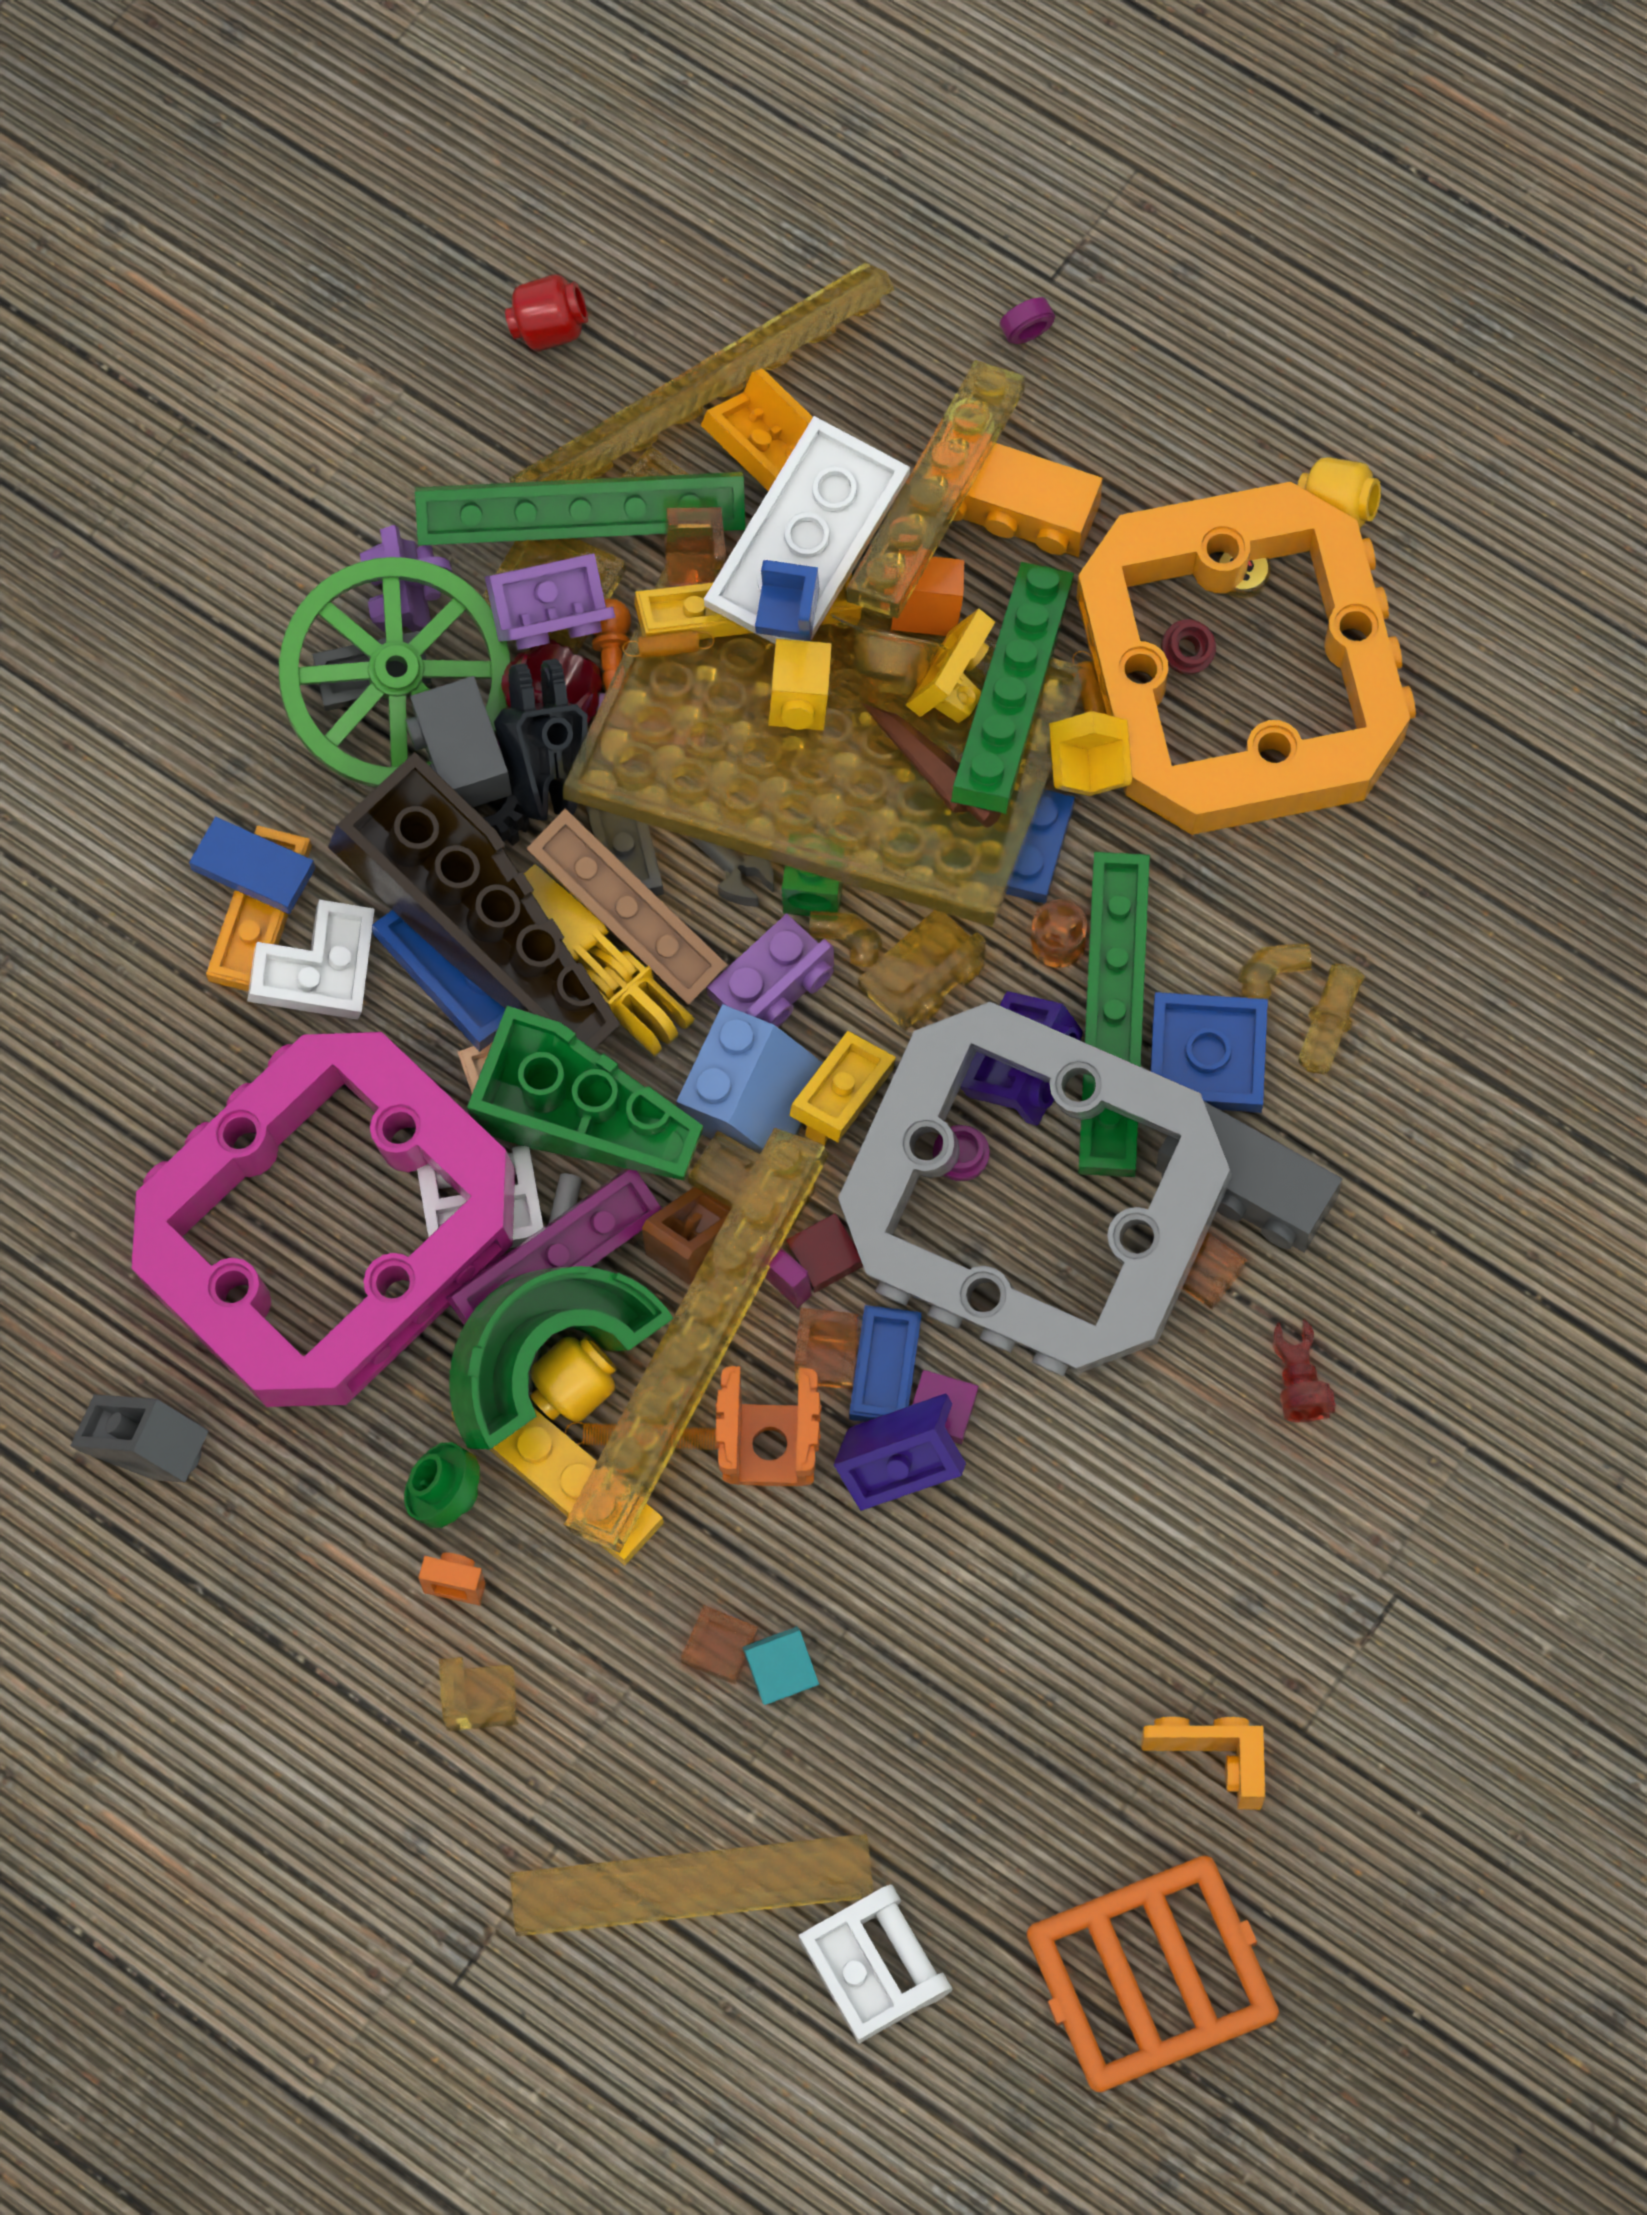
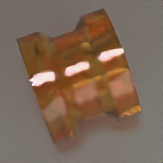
[1030,899,1088,968]

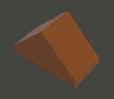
[642,1184,744,1286]

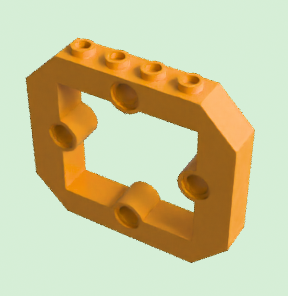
[1076,481,1416,835]

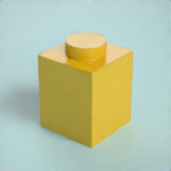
[768,638,832,731]

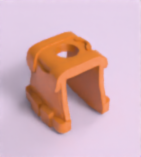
[715,1366,822,1486]

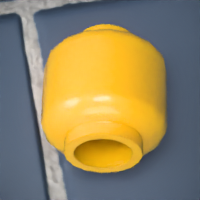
[1297,457,1381,529]
[530,1336,617,1422]

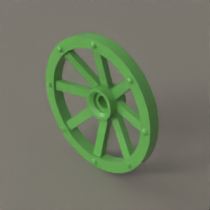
[279,557,511,787]

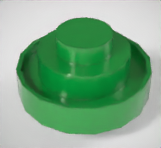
[404,1442,480,1528]

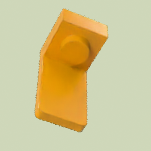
[1141,1717,1265,1810]

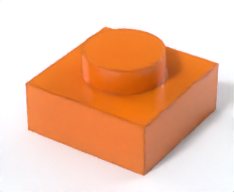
[418,1553,486,1606]

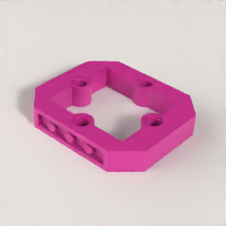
[132,1032,515,1407]

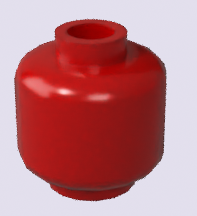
[505,274,588,352]

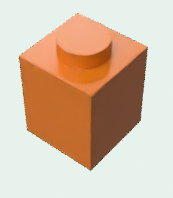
[882,553,964,636]

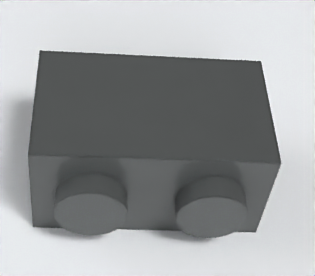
[405,676,512,808]

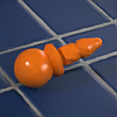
[592,598,632,695]

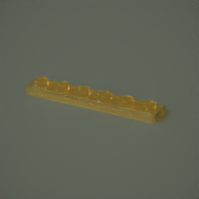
[847,360,1025,618]
[510,1834,873,1936]

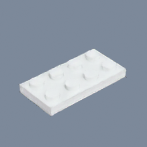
[704,416,910,644]

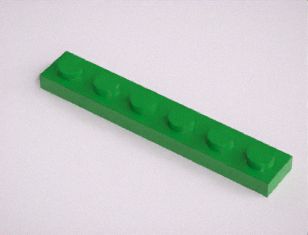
[415,472,746,546]
[951,562,1074,814]
[1078,852,1150,1177]

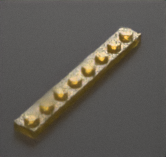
[509,263,895,483]
[564,1128,829,1553]

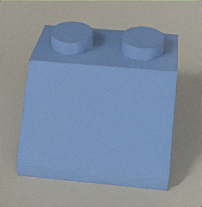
[676,1004,823,1167]

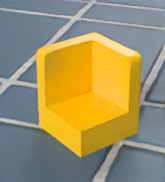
[1049,711,1132,796]

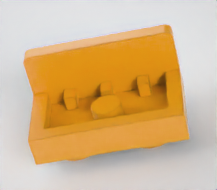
[701,368,813,491]

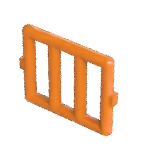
[1027,1855,1279,2092]

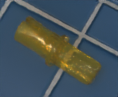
[1298,963,1365,1075]

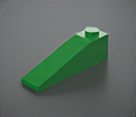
[467,1006,703,1181]

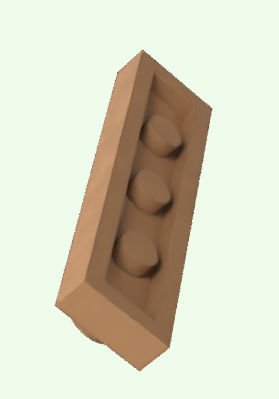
[526,809,727,1006]

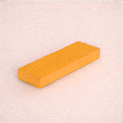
[206,825,312,992]

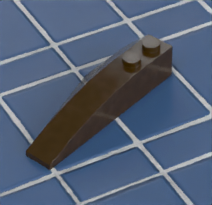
[328,752,620,1050]

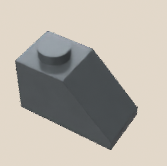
[70,1394,209,1483]

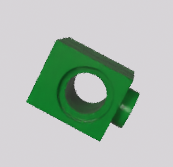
[782,837,845,920]

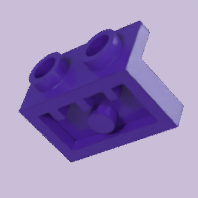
[960,991,1083,1126]

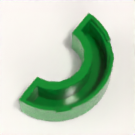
[449,1266,674,1450]

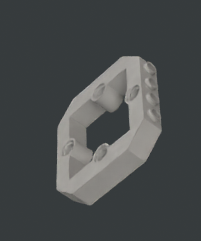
[838,1002,1232,1376]

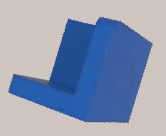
[755,560,820,641]

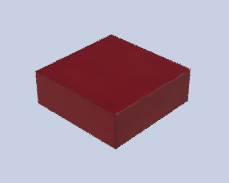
[786,1213,863,1293]

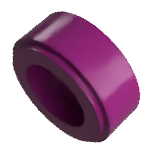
[999,297,1055,344]

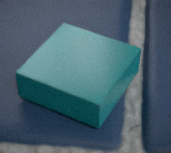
[742,1626,819,1705]

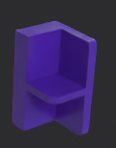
[833,1393,966,1511]

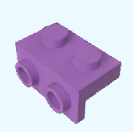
[485,553,615,650]

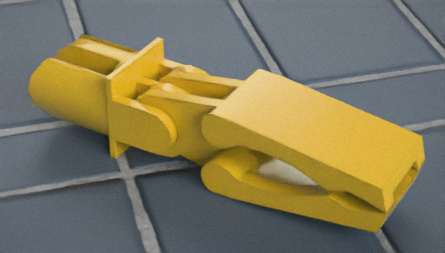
[524,864,695,1057]

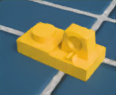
[906,608,995,723]
[789,1031,896,1146]

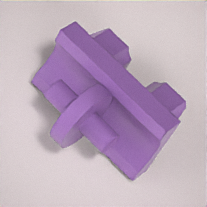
[360,524,453,632]

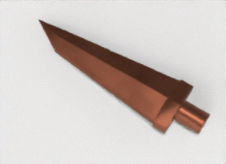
[862,703,1001,828]

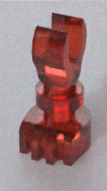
[1273,1319,1336,1423]

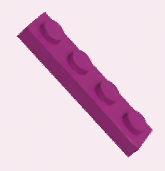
[446,1169,662,1325]

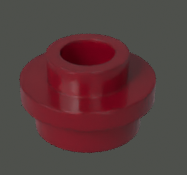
[1161,619,1216,675]

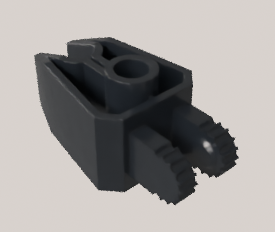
[494,659,588,821]

